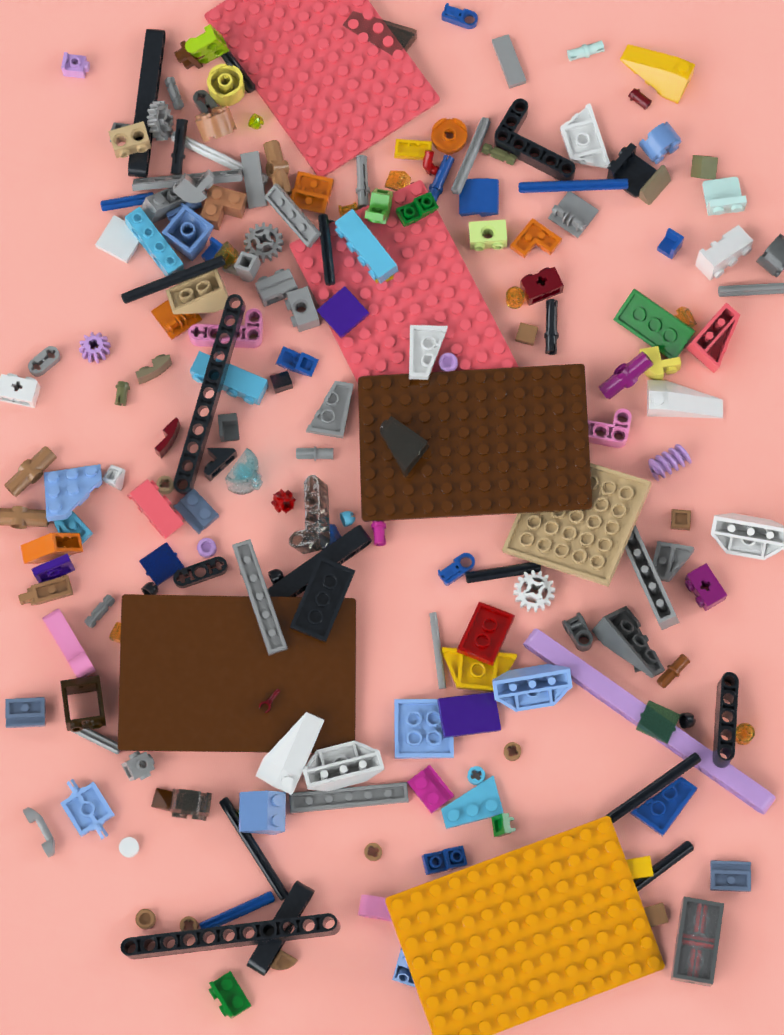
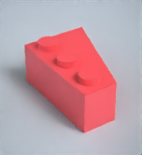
[686,303,740,373]
[126,479,184,539]

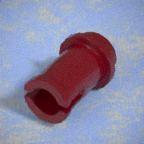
[628,88,652,110]

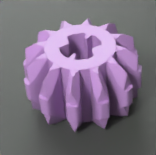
[79,331,111,364]

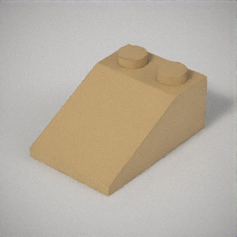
[165,269,229,314]

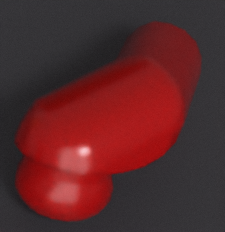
[423,150,439,176]

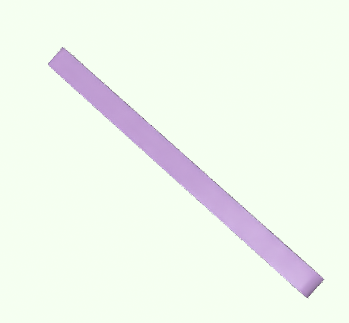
[523,628,776,815]

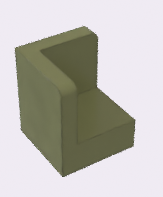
[691,155,718,180]

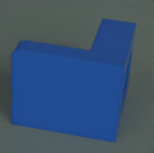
[657,228,684,260]
[201,237,228,261]

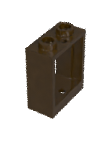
[60,675,106,732]

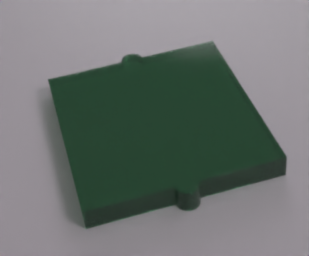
[636,700,681,744]

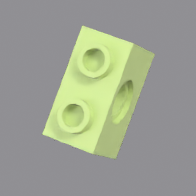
[468,219,507,251]

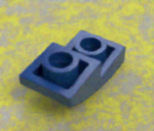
[421,846,468,875]

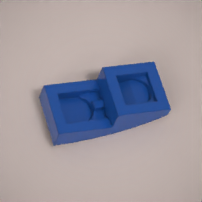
[275,346,319,377]

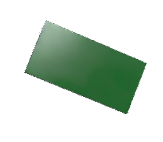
[613,288,696,359]

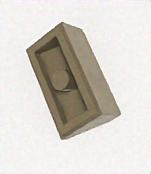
[639,165,671,205]

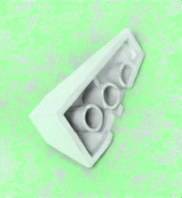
[647,380,723,419]
[255,712,324,795]

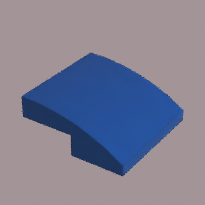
[459,178,499,217]

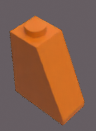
[21,533,83,564]

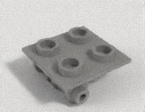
[548,191,599,238]

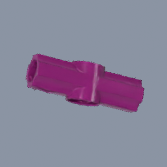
[598,351,654,400]

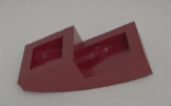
[154,417,181,459]

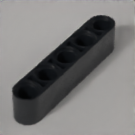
[712,672,739,768]
[247,880,315,976]

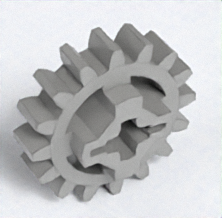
[147,101,174,141]
[243,222,284,263]

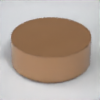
[135,909,156,930]

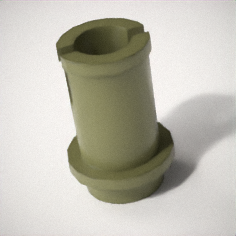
[114,381,130,406]

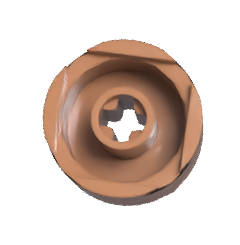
[195,106,237,142]

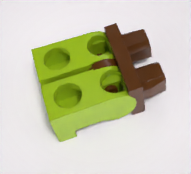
[174,24,229,69]

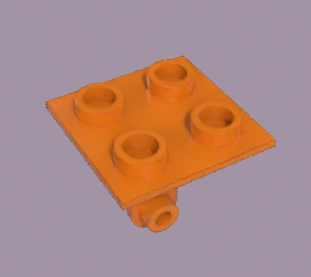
[151,300,202,340]

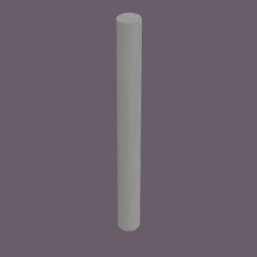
[429,612,446,689]

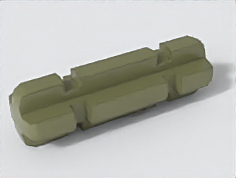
[481,143,517,166]

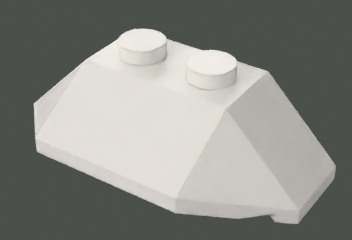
[711,513,784,560]
[302,740,385,792]

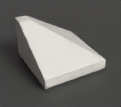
[102,464,126,491]

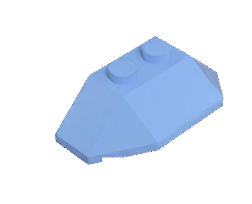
[492,664,573,712]

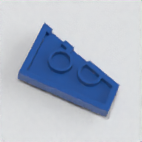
[630,777,698,837]

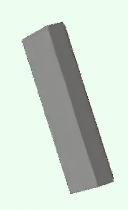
[491,34,527,89]
[240,151,268,209]

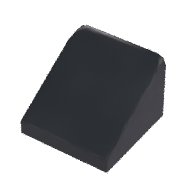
[270,371,293,394]

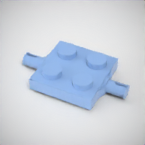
[60,779,115,840]

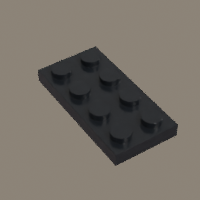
[290,556,355,643]

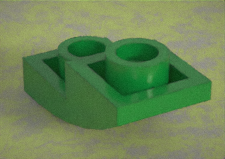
[396,192,439,227]

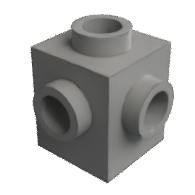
[121,751,155,781]

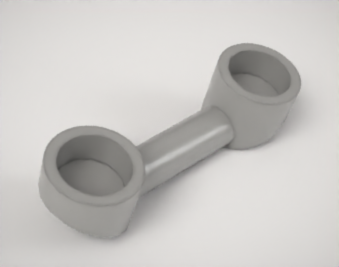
[22,807,55,858]

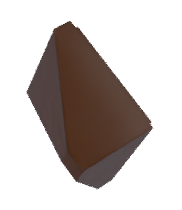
[151,788,175,812]

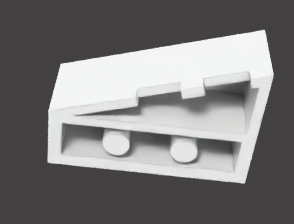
[695,225,754,281]

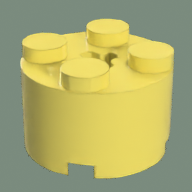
[207,64,245,107]

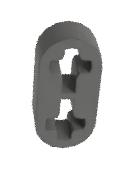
[193,90,218,114]

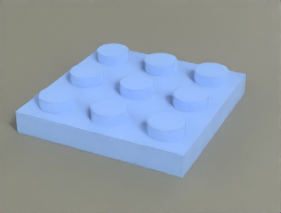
[394,699,454,759]

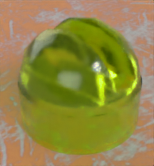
[248,113,264,130]

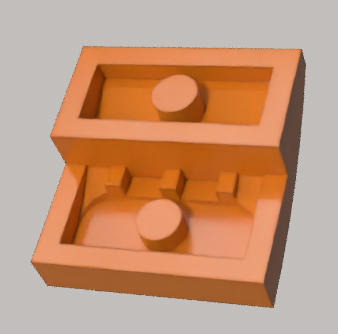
[291,171,334,214]

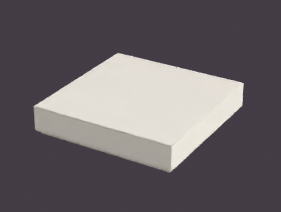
[95,215,140,264]

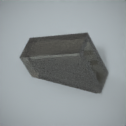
[380,416,429,477]

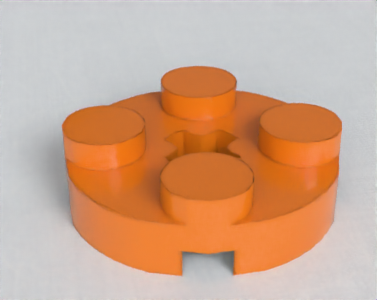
[431,118,468,155]

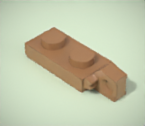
[18,575,74,606]

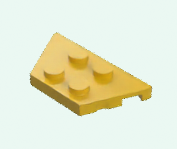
[442,647,517,692]

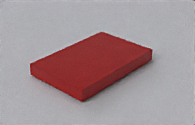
[457,602,515,666]

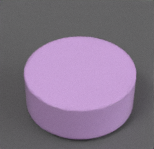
[439,353,458,372]
[197,538,217,558]

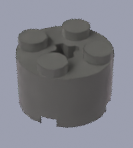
[756,233,784,278]

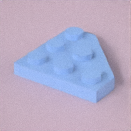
[44,464,103,522]

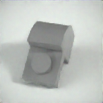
[173,169,214,203]
[222,251,262,282]

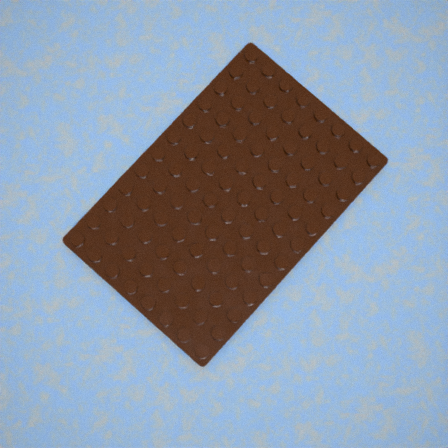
[358,364,593,522]
[118,594,356,753]

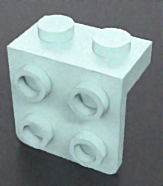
[702,177,747,216]

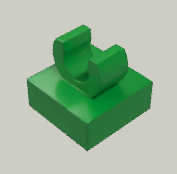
[491,813,516,837]

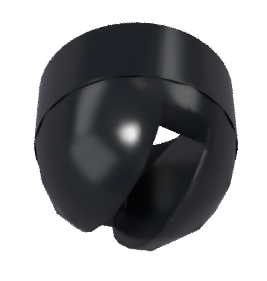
[268,569,284,585]
[141,582,159,595]
[679,712,696,729]

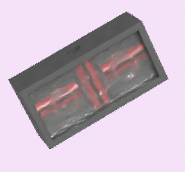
[670,896,724,987]

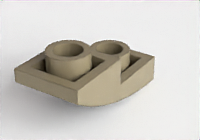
[135,354,172,385]

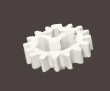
[513,570,555,613]

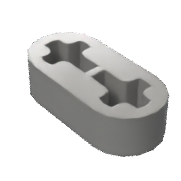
[28,346,61,377]

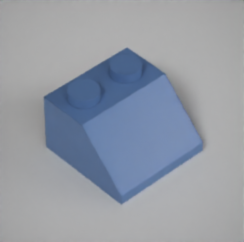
[162,205,214,262]
[239,790,286,835]

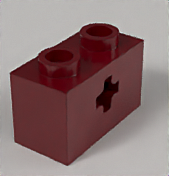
[520,267,564,306]

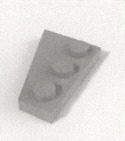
[306,381,354,439]

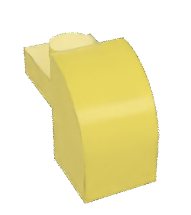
[639,346,681,380]

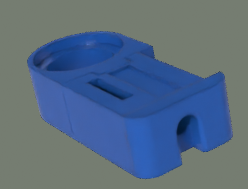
[441,3,478,29]
[438,553,475,586]

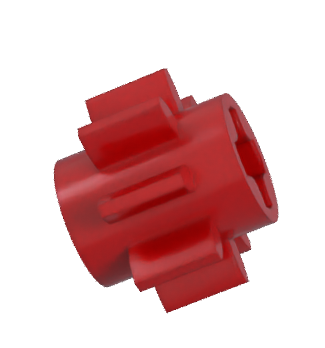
[271,489,296,514]

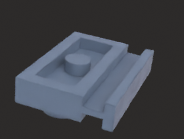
[173,488,219,535]
[5,697,46,728]
[710,860,751,892]

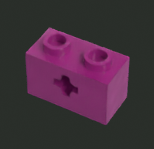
[685,563,727,611]

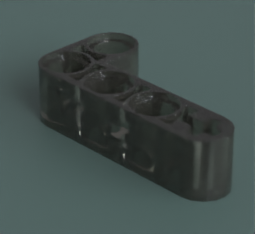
[289,475,330,554]

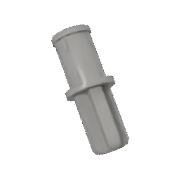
[296,446,334,461]

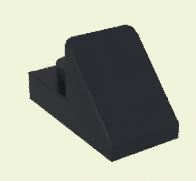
[203,448,238,481]

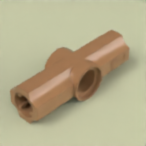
[263,140,292,195]
[4,446,57,497]
[0,506,49,529]

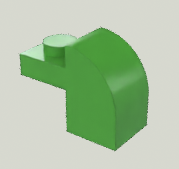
[365,188,394,224]

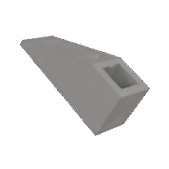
[141,188,186,223]

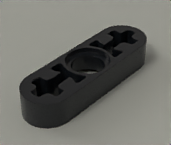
[173,556,228,588]

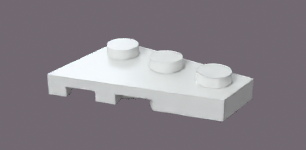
[409,325,448,380]

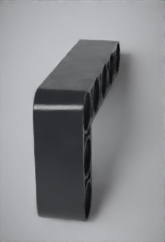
[494,98,576,181]

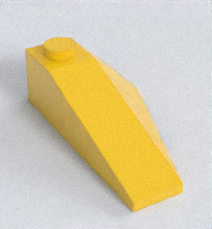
[620,44,695,104]

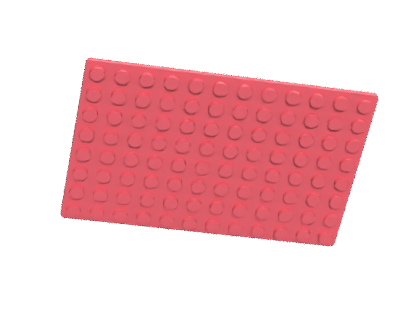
[204,0,440,177]
[289,180,519,383]

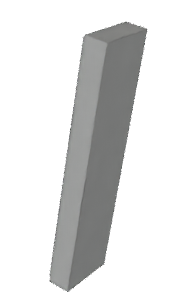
[264,183,321,248]

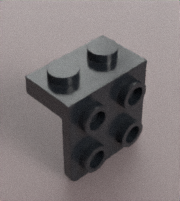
[607,143,657,198]

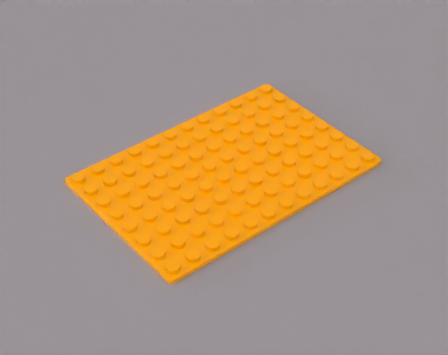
[385,816,665,1035]

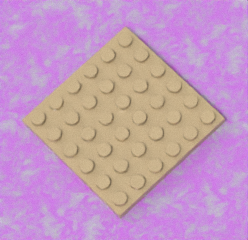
[502,463,652,587]

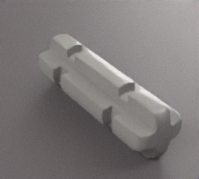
[164,76,184,110]
[84,594,115,628]

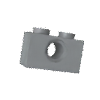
[284,286,320,332]

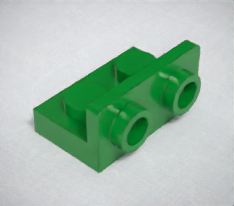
[208,971,252,1019]

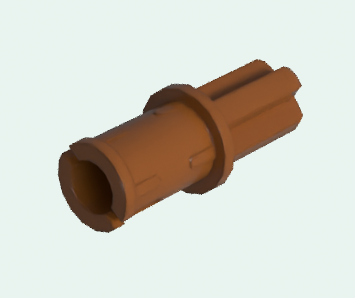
[656,654,690,688]

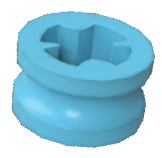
[467,766,485,785]

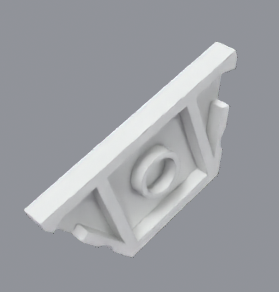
[560,103,610,169]

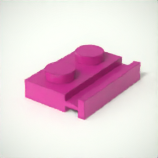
[407,765,454,814]

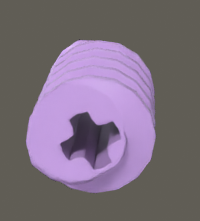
[648,444,692,481]

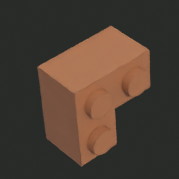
[200,185,248,231]

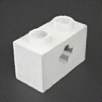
[0,373,41,408]

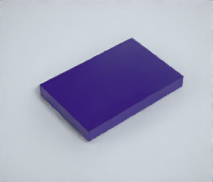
[437,692,501,738]

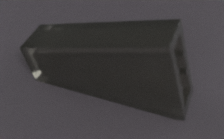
[343,11,417,56]

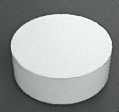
[119,837,139,858]

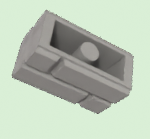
[255,268,298,307]

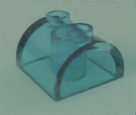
[225,448,263,495]

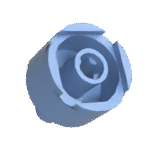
[638,121,682,165]

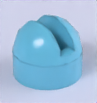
[340,511,356,527]

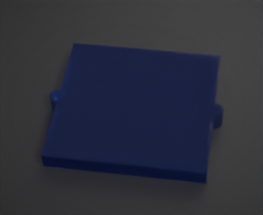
[139,542,185,586]

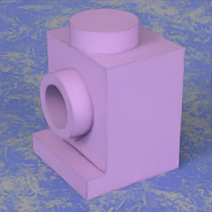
[61,52,90,79]

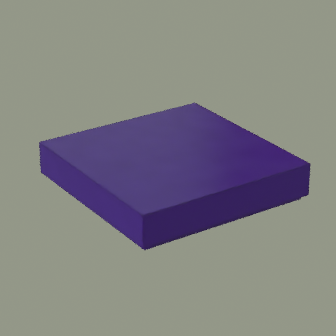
[317,286,370,338]
[31,554,75,583]

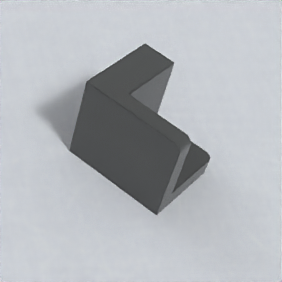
[218,413,240,442]

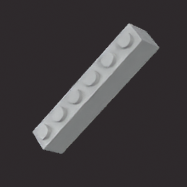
[625,525,680,630]

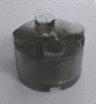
[170,789,212,821]

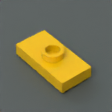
[394,139,432,160]

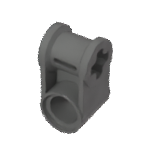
[562,612,593,652]

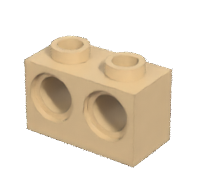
[108,121,151,158]

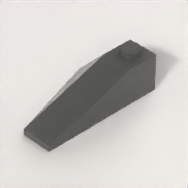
[592,606,665,678]

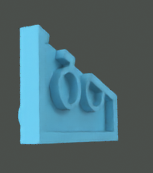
[441,776,504,829]

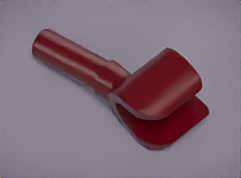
[259,689,281,713]

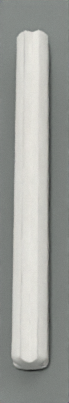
[171,131,269,185]

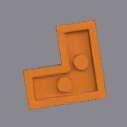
[510,218,562,258]

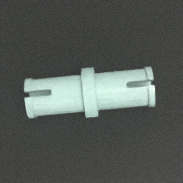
[567,40,605,62]

